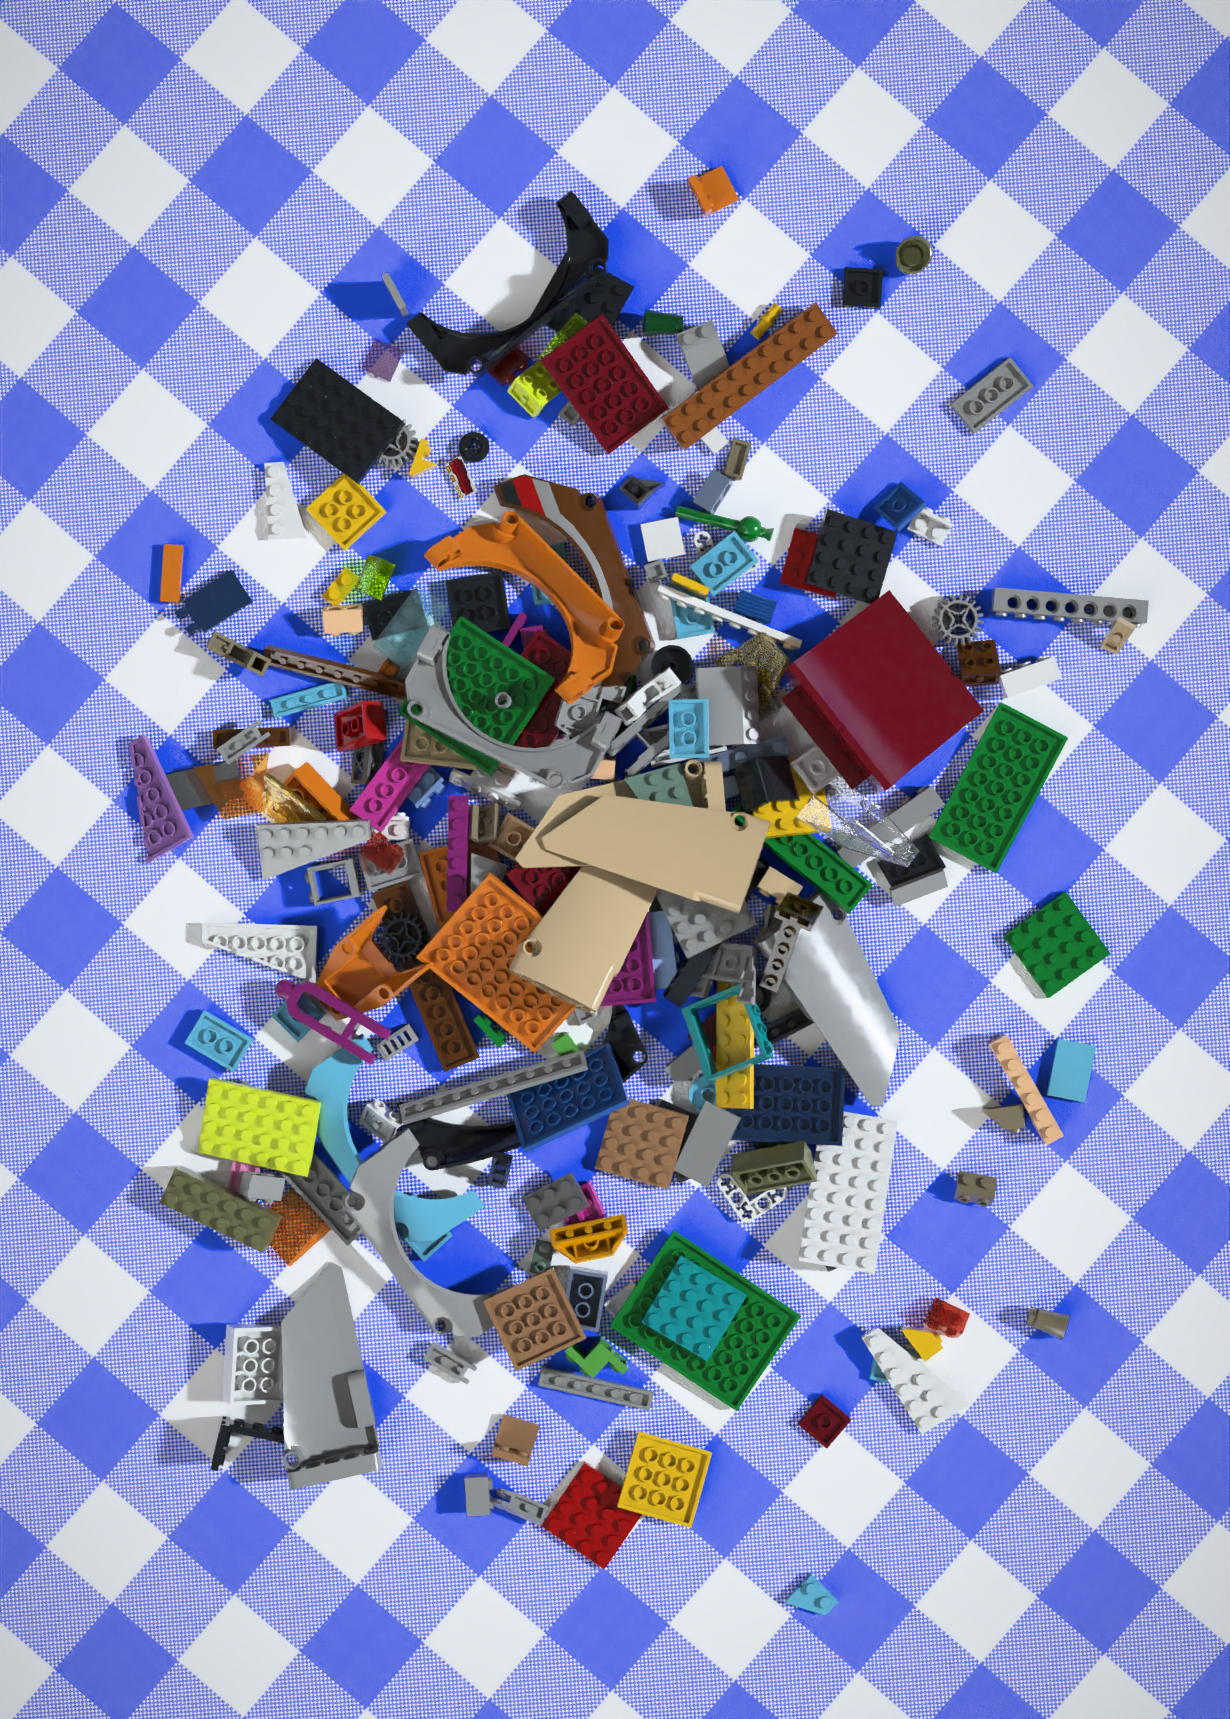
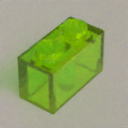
[354,555,396,600]

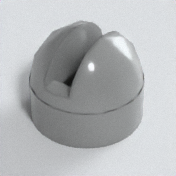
[495,692,512,709]

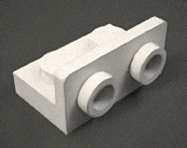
[907,507,953,547]
[371,813,410,840]
[358,1099,403,1143]

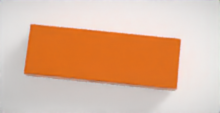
[160,544,184,603]

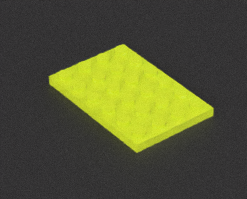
[198,1077,321,1177]

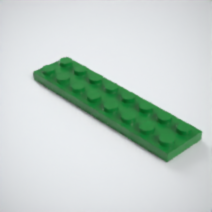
[733,802,873,914]

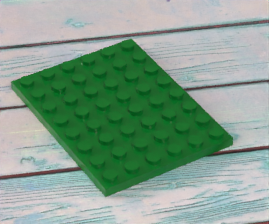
[609,1229,801,1411]

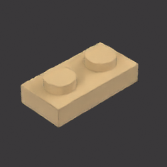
[1100,617,1136,655]

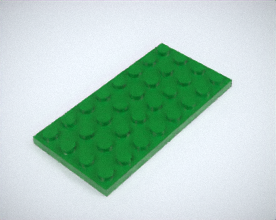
[928,702,1068,873]

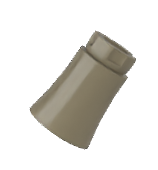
[1026,1306,1070,1340]

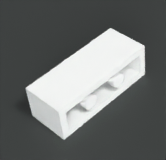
[999,655,1062,698]

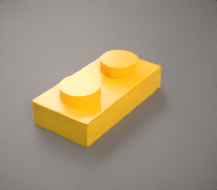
[322,567,361,605]

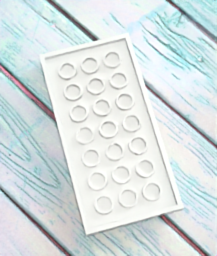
[798,1112,898,1274]

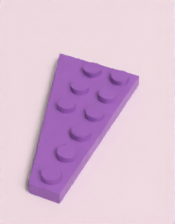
[128,735,194,863]

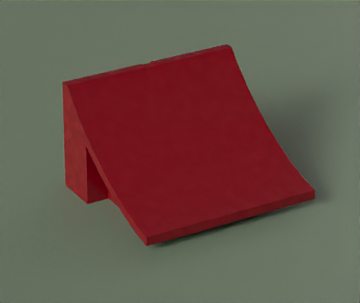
[781,590,984,794]

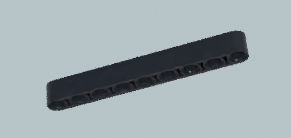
[663,856,769,1007]

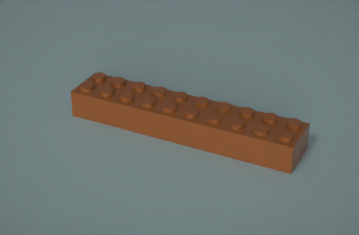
[659,302,838,450]

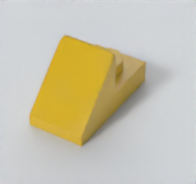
[409,438,438,479]

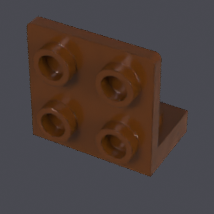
[957,640,1000,687]

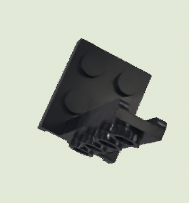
[210,1416,284,1471]

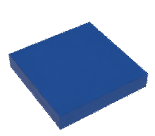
[873,482,927,532]

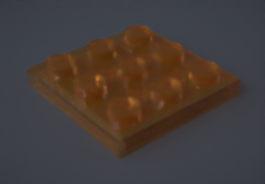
[270,1187,332,1267]

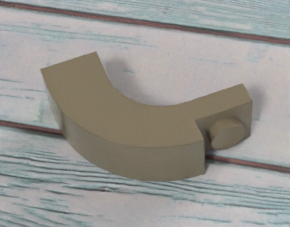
[206,630,272,677]

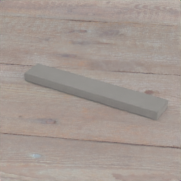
[537,1366,654,1411]

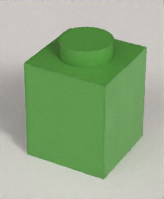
[552,1032,580,1057]

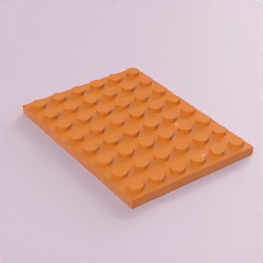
[416,872,576,1053]

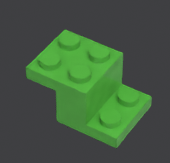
[565,1336,629,1378]

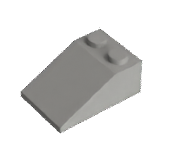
[676,320,729,390]

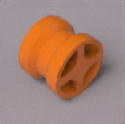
[378,658,401,677]

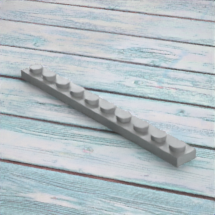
[399,1050,588,1125]

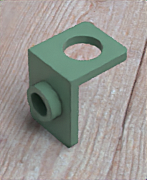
[529,1239,554,1274]

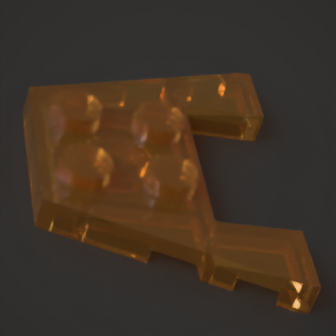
[194,752,269,820]

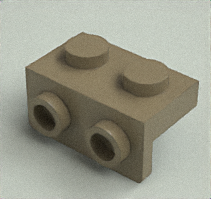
[468,802,500,845]
[954,1171,997,1207]

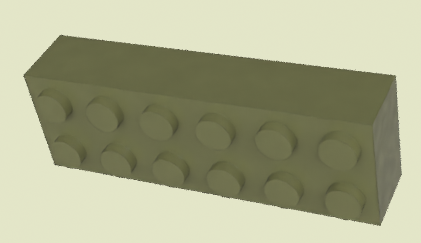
[159,1166,283,1253]

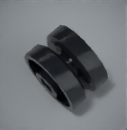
[651,645,694,685]

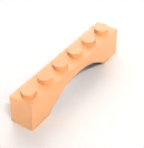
[987,1034,1064,1145]

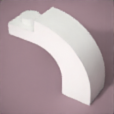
[614,667,681,726]

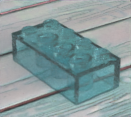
[372,584,449,669]

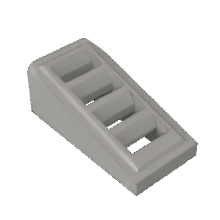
[376,1024,419,1061]

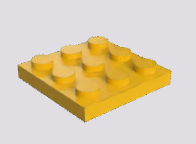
[306,474,387,551]

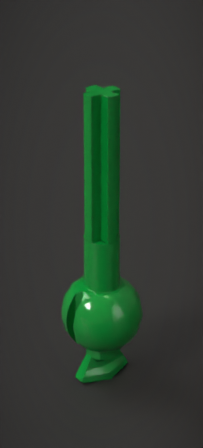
[675,506,774,542]

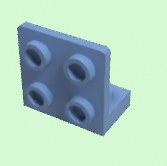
[408,766,447,809]

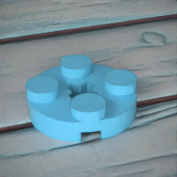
[689,1076,716,1112]

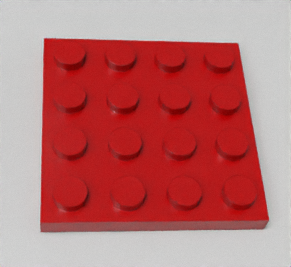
[541,1461,642,1570]

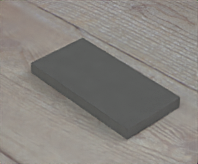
[166,760,244,810]

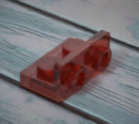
[923,1297,970,1338]

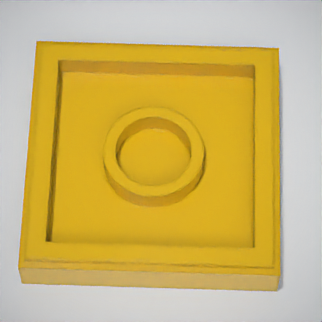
[671,573,709,599]

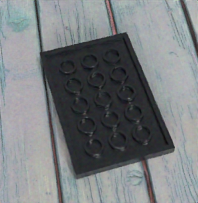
[270,358,405,485]

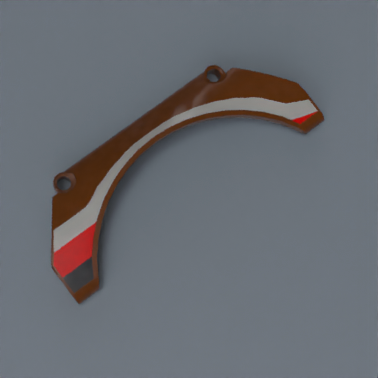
[493,474,655,707]

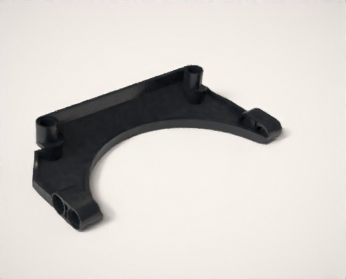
[406,190,609,377]

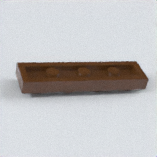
[212,727,291,749]

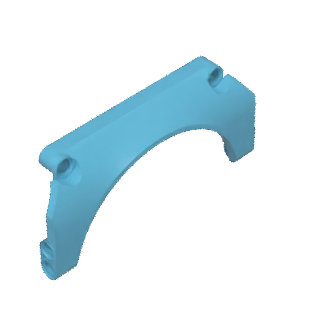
[304,1033,485,1242]

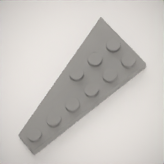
[256,819,371,880]

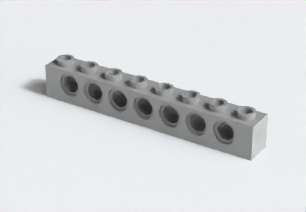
[991,587,1149,628]

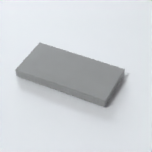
[950,357,1034,435]
[674,1100,741,1187]

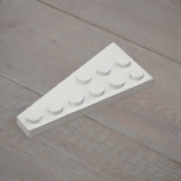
[201,922,318,983]
[861,1327,970,1434]

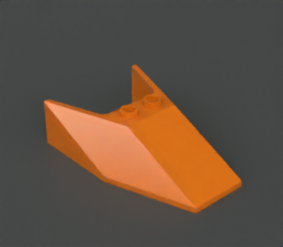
[316,905,434,1021]

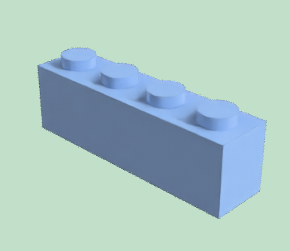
[649,911,680,989]

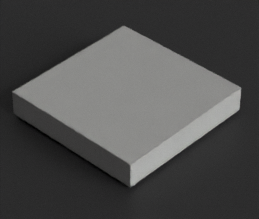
[381,273,409,317]

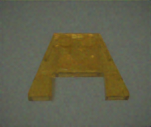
[714,632,790,714]

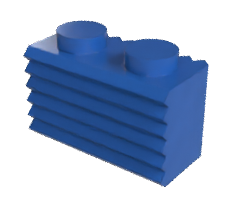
[733,589,777,625]

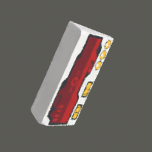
[444,456,478,500]

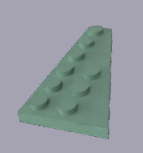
[624,763,693,806]

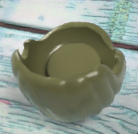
[895,235,933,275]

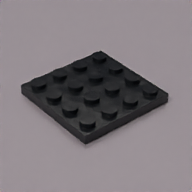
[530,251,634,339]
[804,509,898,604]

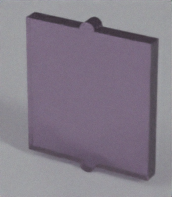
[362,338,404,382]

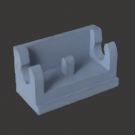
[693,469,733,514]

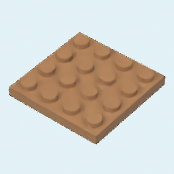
[595,1098,690,1190]
[483,1267,586,1371]

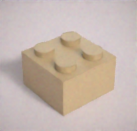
[757,866,803,905]

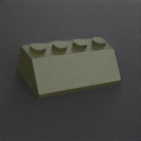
[731,1141,817,1195]

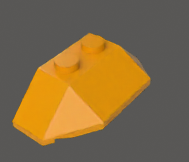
[549,1214,628,1264]

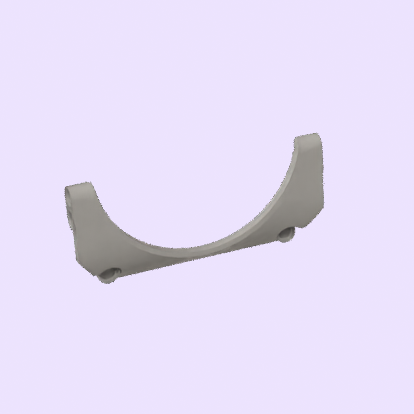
[405,625,623,790]
[342,1128,517,1337]

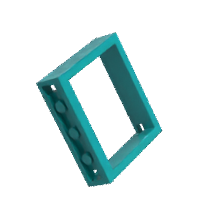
[681,984,774,1081]

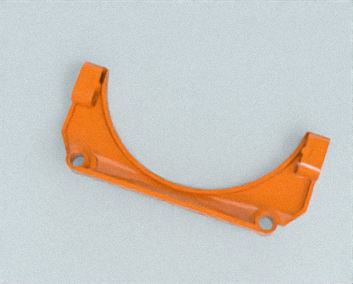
[424,511,624,704]

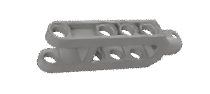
[607,681,697,777]

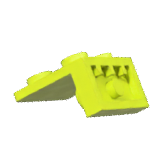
[507,361,562,418]

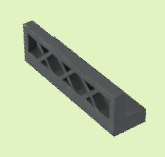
[350,710,388,785]

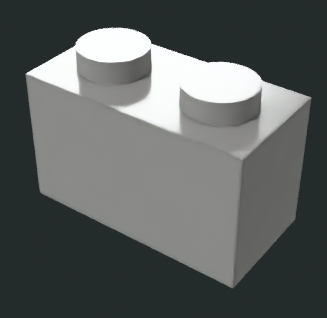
[664,1044,703,1087]
[239,1171,286,1203]
[464,1472,494,1517]

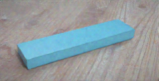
[269,682,348,719]

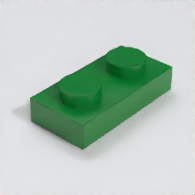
[473,1014,505,1048]

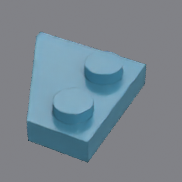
[785,1574,839,1616]

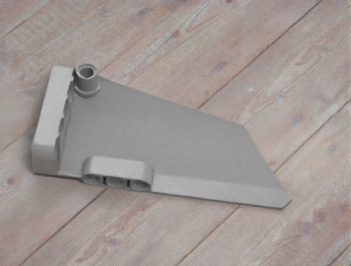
[281,1262,383,1490]

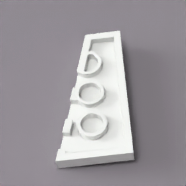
[264,462,307,540]

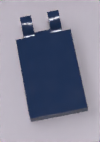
[175,569,253,636]

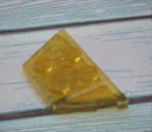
[262,772,327,823]

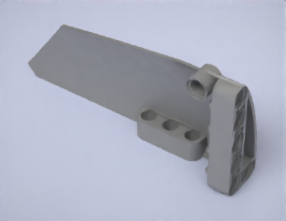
[753,889,900,1106]

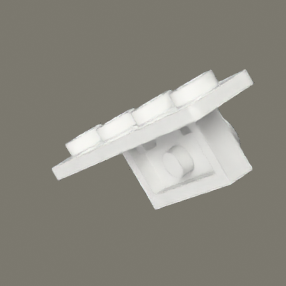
[449,767,523,812]

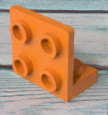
[688,166,739,217]

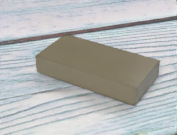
[723,438,751,481]

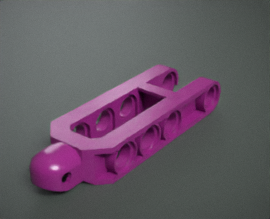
[275,979,392,1065]

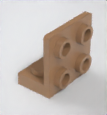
[491,1414,540,1467]

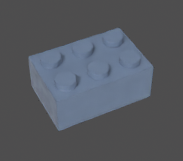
[566,1265,608,1332]

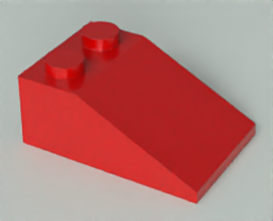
[334,701,387,752]

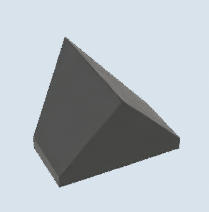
[618,475,666,510]

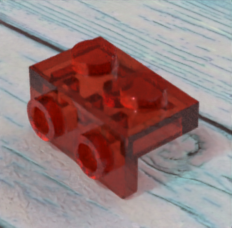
[487,347,530,387]
[359,831,405,875]

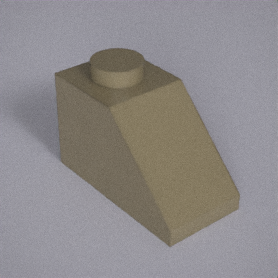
[982,1103,1026,1133]

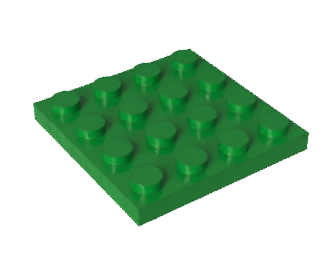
[1003,891,1111,999]

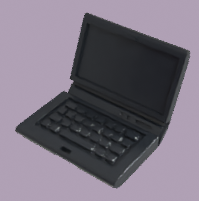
[733,756,800,814]

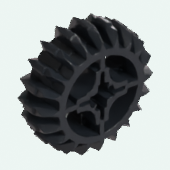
[377,912,429,964]

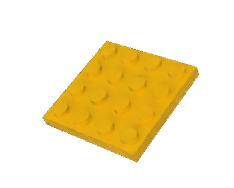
[751,759,832,839]
[617,1431,712,1528]

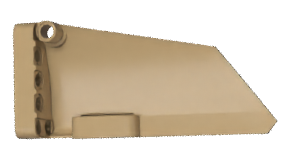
[542,794,771,913]

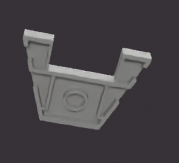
[554,685,626,759]
[690,942,756,1005]

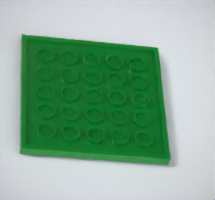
[397,616,556,776]

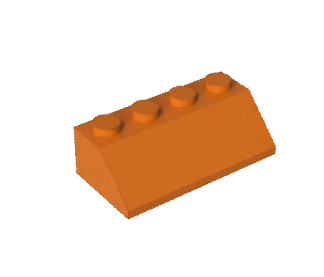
[277,762,359,822]

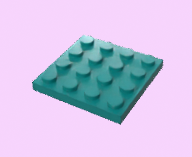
[641,1255,747,1361]

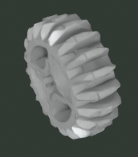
[378,416,418,468]
[931,594,984,646]

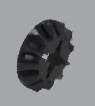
[459,432,489,463]

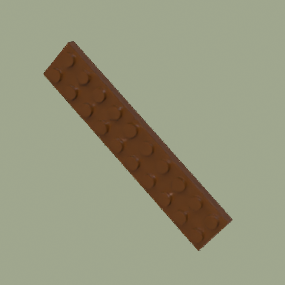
[372,880,480,1072]

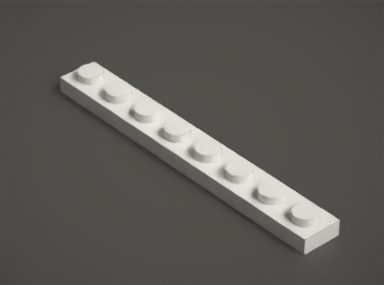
[655,584,802,651]

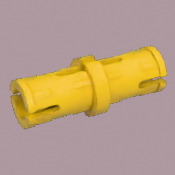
[750,302,783,340]

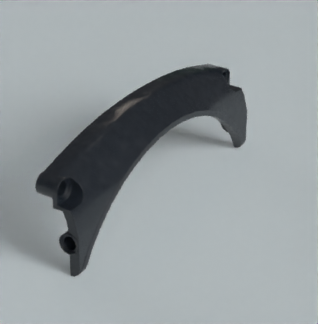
[397,1005,648,1171]

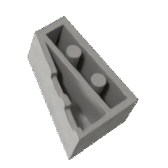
[471,853,509,893]

